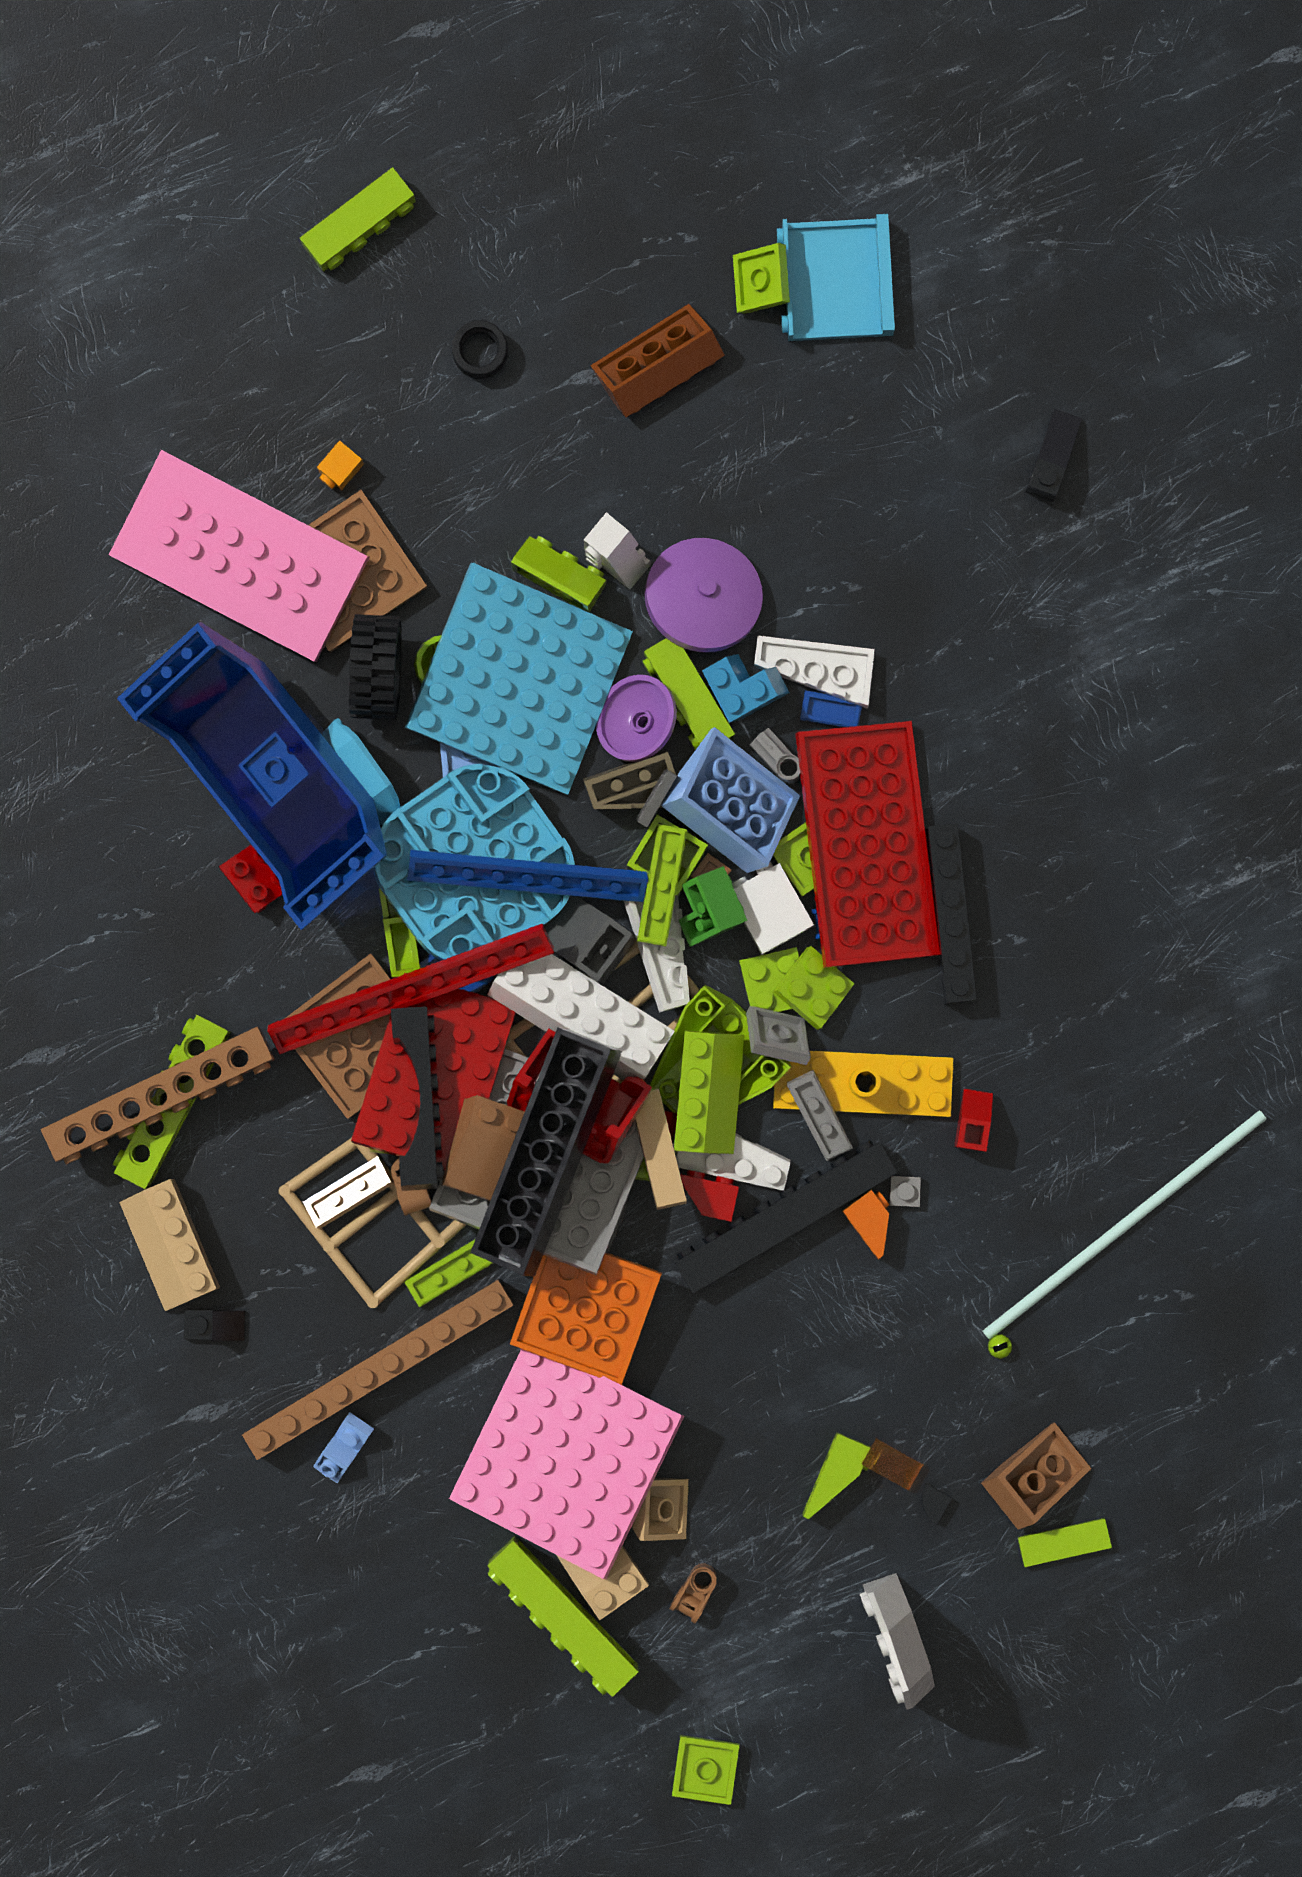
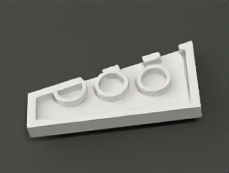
[673,1132,791,1191]

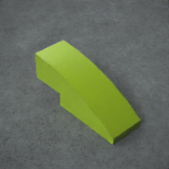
[379,887,421,977]

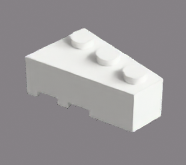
[584,512,652,590]

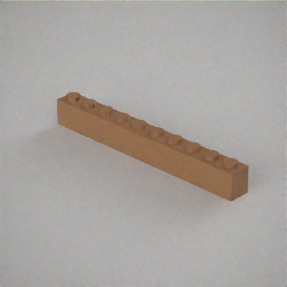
[242,1279,514,1460]

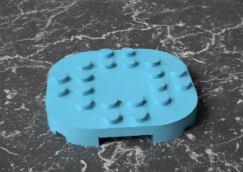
[373,764,575,961]

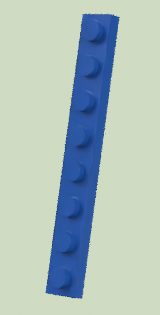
[407,850,648,902]

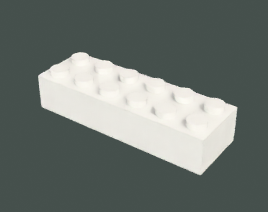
[487,954,675,1080]

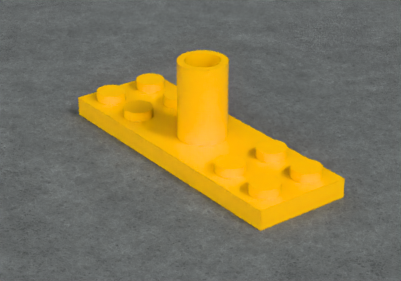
[773,1051,953,1117]

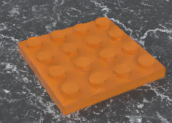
[510,1253,662,1385]

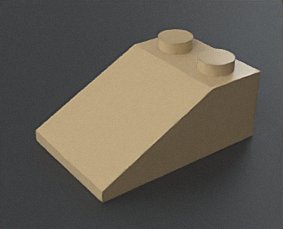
[557,1545,649,1620]

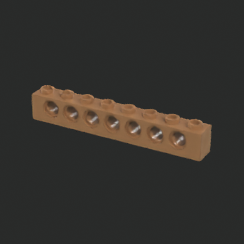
[40,1027,275,1165]

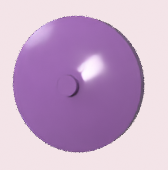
[645,538,763,652]

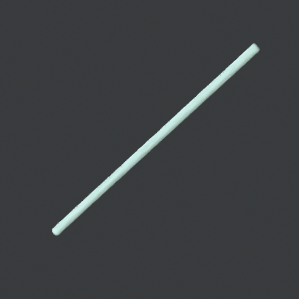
[982,1110,1267,1340]

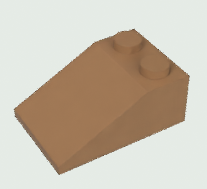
[441,1095,525,1201]
[981,1422,1091,1530]

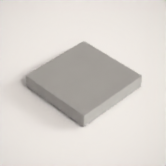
[746,1006,811,1065]

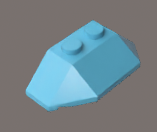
[319,718,402,825]

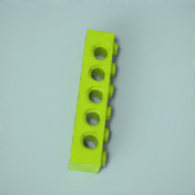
[113,1015,231,1189]

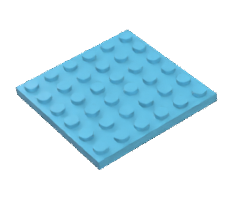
[405,563,633,795]

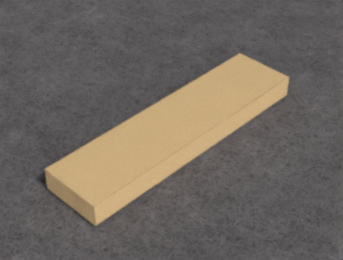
[635,1089,687,1210]

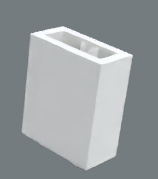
[732,862,814,955]

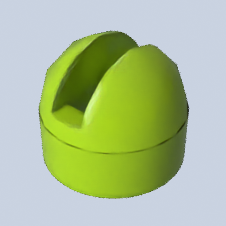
[988,1335,1012,1359]

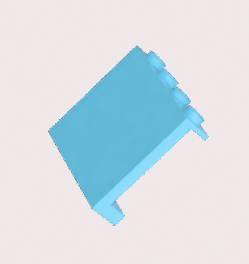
[777,214,895,341]

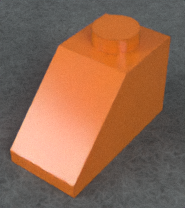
[842,1190,889,1259]

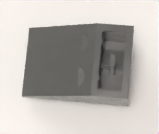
[543,896,636,986]

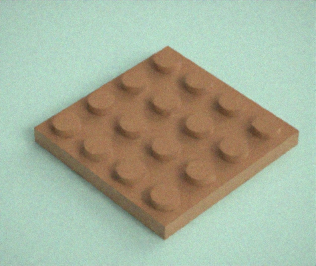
[308,490,427,653]
[284,953,391,1119]

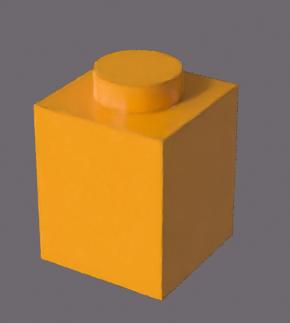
[317,440,364,491]

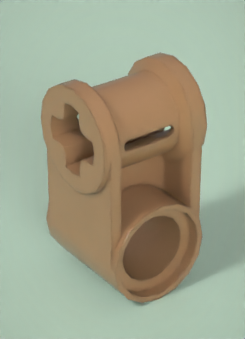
[391,1158,432,1216]
[669,1563,717,1623]

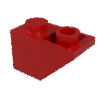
[954,1089,993,1152]
[680,1170,739,1222]

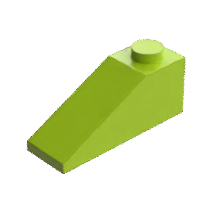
[802,1432,873,1519]

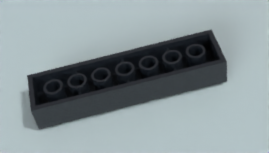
[470,1027,622,1276]

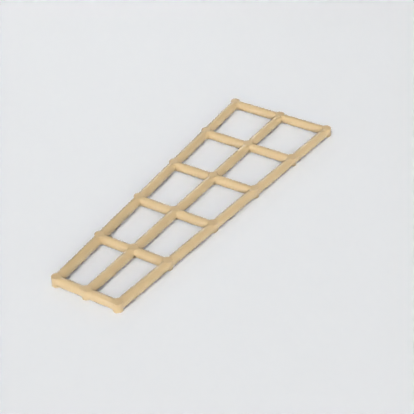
[279,941,699,1308]

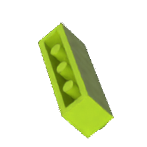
[300,167,416,272]
[642,638,735,750]

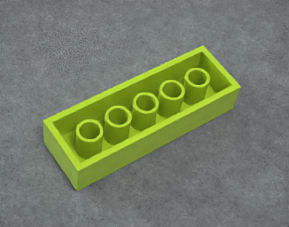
[487,1536,639,1697]

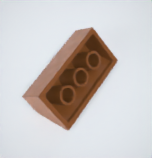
[590,304,725,418]

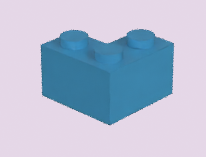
[702,654,790,723]

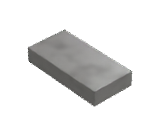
[636,769,677,827]

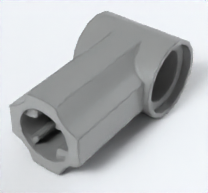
[750,728,801,785]

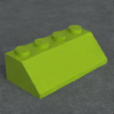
[674,1030,744,1154]

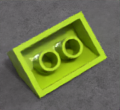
[511,536,606,613]

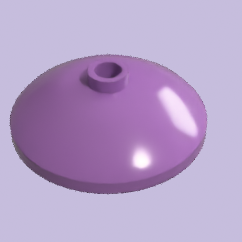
[596,675,677,762]

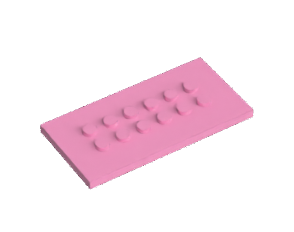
[109,450,370,662]

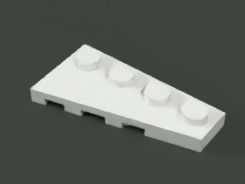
[754,636,875,709]
[623,893,690,1013]

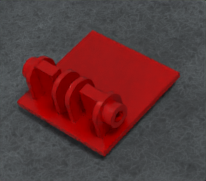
[219,845,282,913]

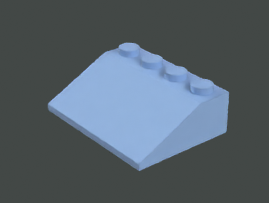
[661,727,800,873]

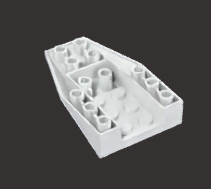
[860,1573,935,1710]

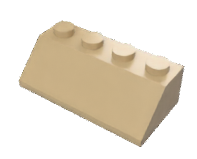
[119,1179,220,1311]

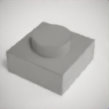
[889,1176,921,1207]

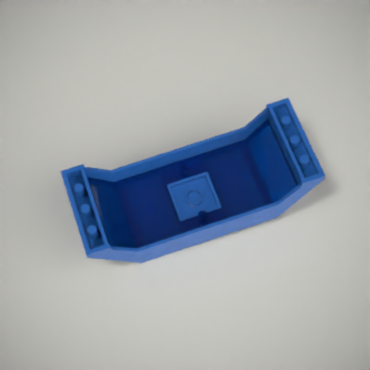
[117,622,387,930]

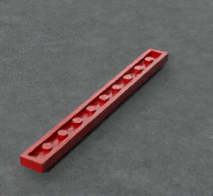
[267,923,554,1054]

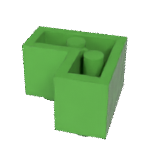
[678,866,748,947]

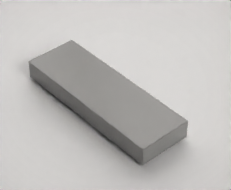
[787,1070,853,1161]

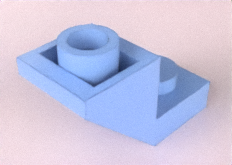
[313,1412,374,1483]

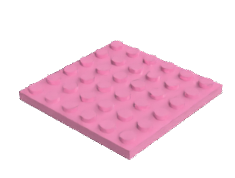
[449,1349,684,1579]

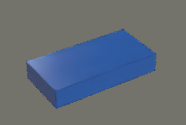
[800,690,862,728]

